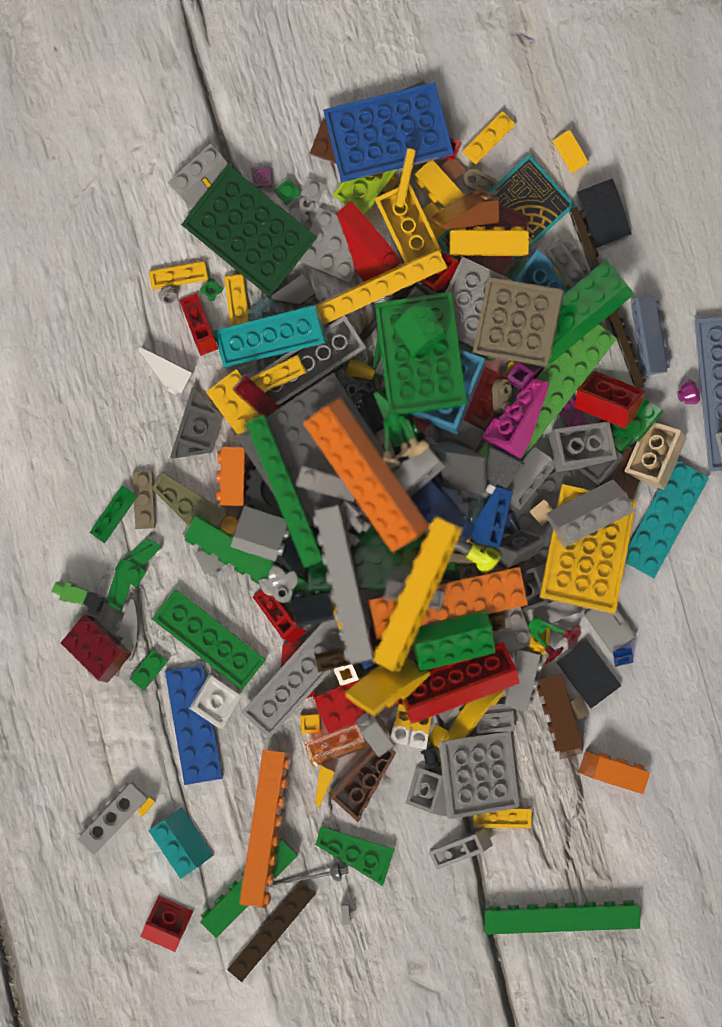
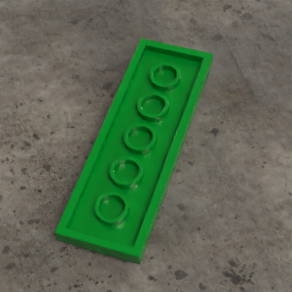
[152,589,266,690]

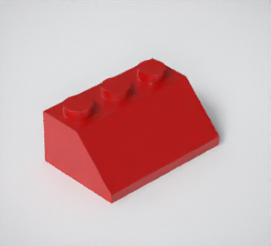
[575,371,646,429]

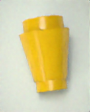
[346,358,376,380]

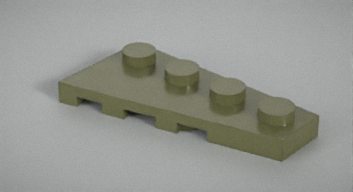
[152,472,227,527]

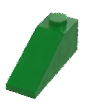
[374,389,420,447]

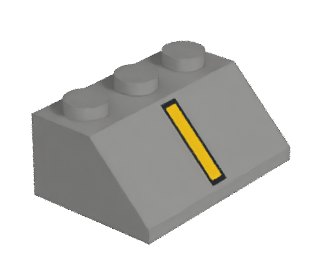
[168,144,229,210]

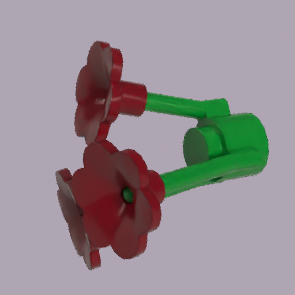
[528,616,581,665]

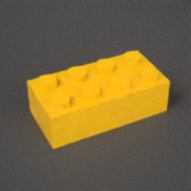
[375,182,443,263]
[449,227,529,256]
[206,369,260,435]

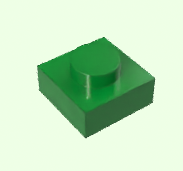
[274,178,301,206]

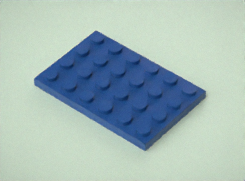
[323,82,453,183]

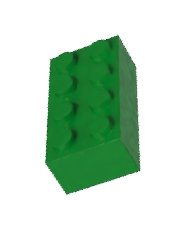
[413,610,495,671]

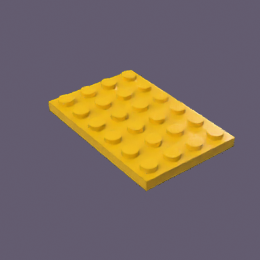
[539,484,637,614]

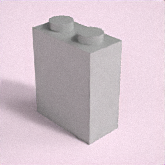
[231,506,289,561]

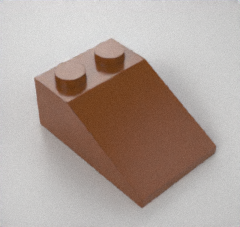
[431,190,499,229]

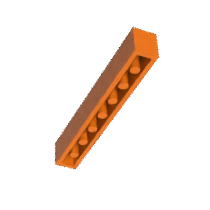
[240,750,291,908]

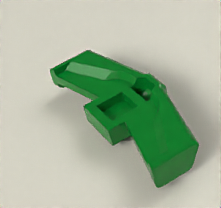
[106,537,162,612]

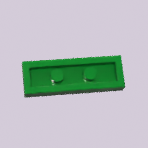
[90,485,138,543]

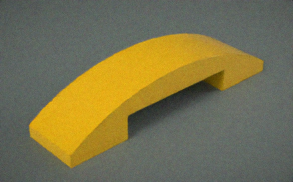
[446,690,505,740]

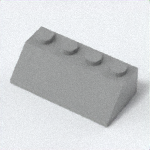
[545,480,635,548]

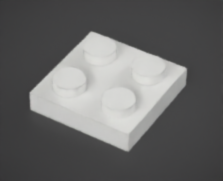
[190,675,241,729]

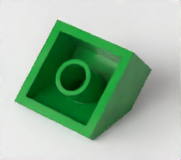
[393,300,446,357]

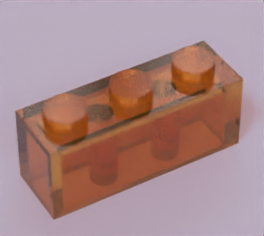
[304,725,368,767]

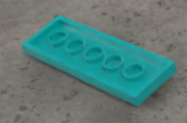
[214,305,327,368]
[625,460,709,579]

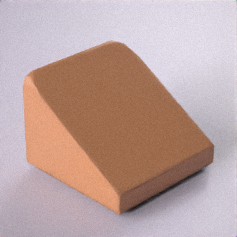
[440,159,466,182]

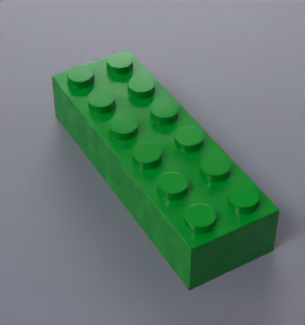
[544,259,635,368]

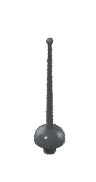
[270,862,349,887]

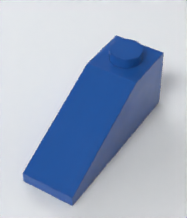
[470,487,512,548]

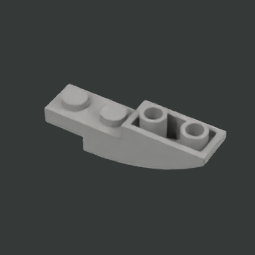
[114,599,139,677]

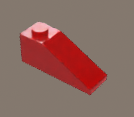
[179,293,218,356]
[253,589,307,644]

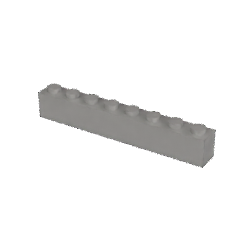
[313,505,375,664]

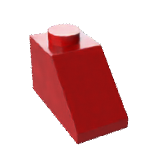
[420,253,459,291]

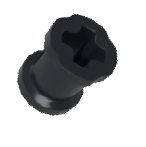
[420,746,441,770]

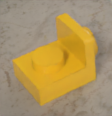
[528,628,550,656]

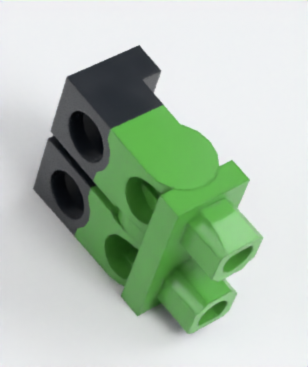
[51,581,106,615]

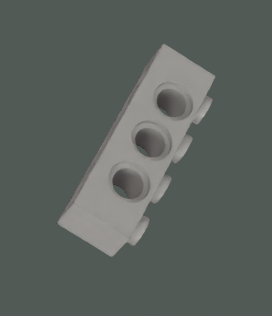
[77,782,149,855]

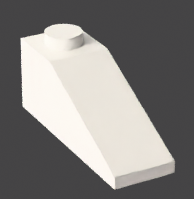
[138,347,193,396]

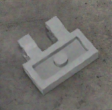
[340,500,371,547]

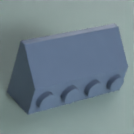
[630,296,670,376]

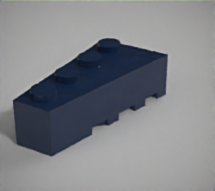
[410,478,476,542]

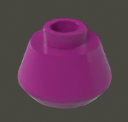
[677,379,700,405]

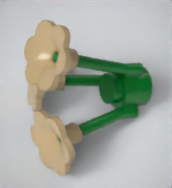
[383,413,429,468]

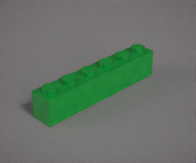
[200,838,298,938]

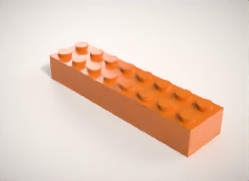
[303,398,429,552]
[366,566,528,639]

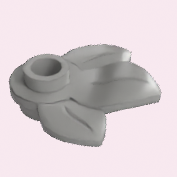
[259,565,298,603]

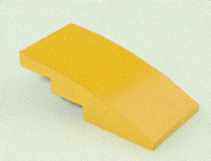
[346,657,430,716]

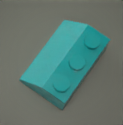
[148,807,214,879]

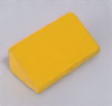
[552,130,589,174]

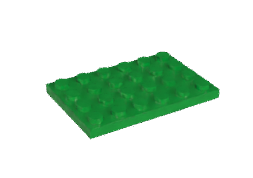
[375,292,467,415]

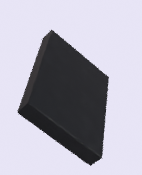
[556,640,621,709]

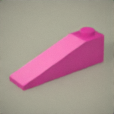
[481,379,549,458]

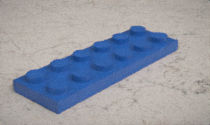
[165,665,223,785]

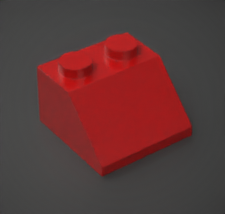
[140,896,193,952]

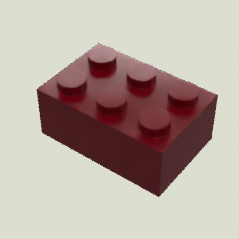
[60,614,132,683]

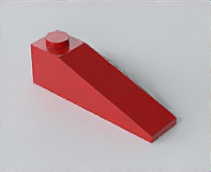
[336,201,401,282]

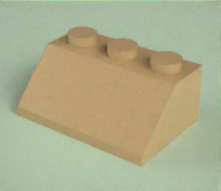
[625,422,687,490]

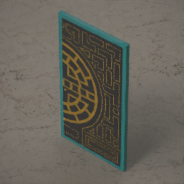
[437,154,575,268]

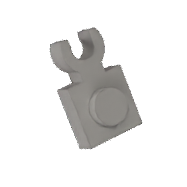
[289,197,314,226]

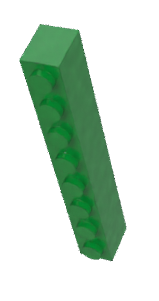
[245,414,323,568]
[183,514,312,603]
[484,900,640,935]

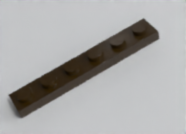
[227,881,316,982]

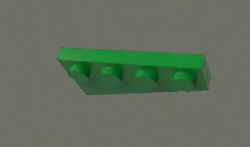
[315,826,394,886]

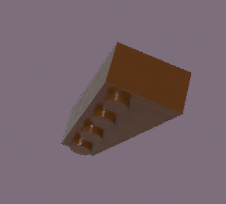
[537,674,583,759]
[328,747,396,822]

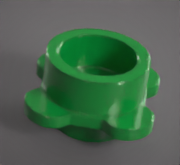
[200,278,223,301]

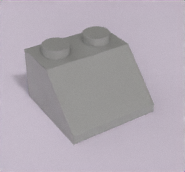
[405,767,447,817]

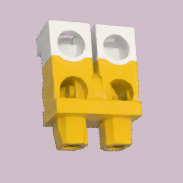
[390,702,432,750]

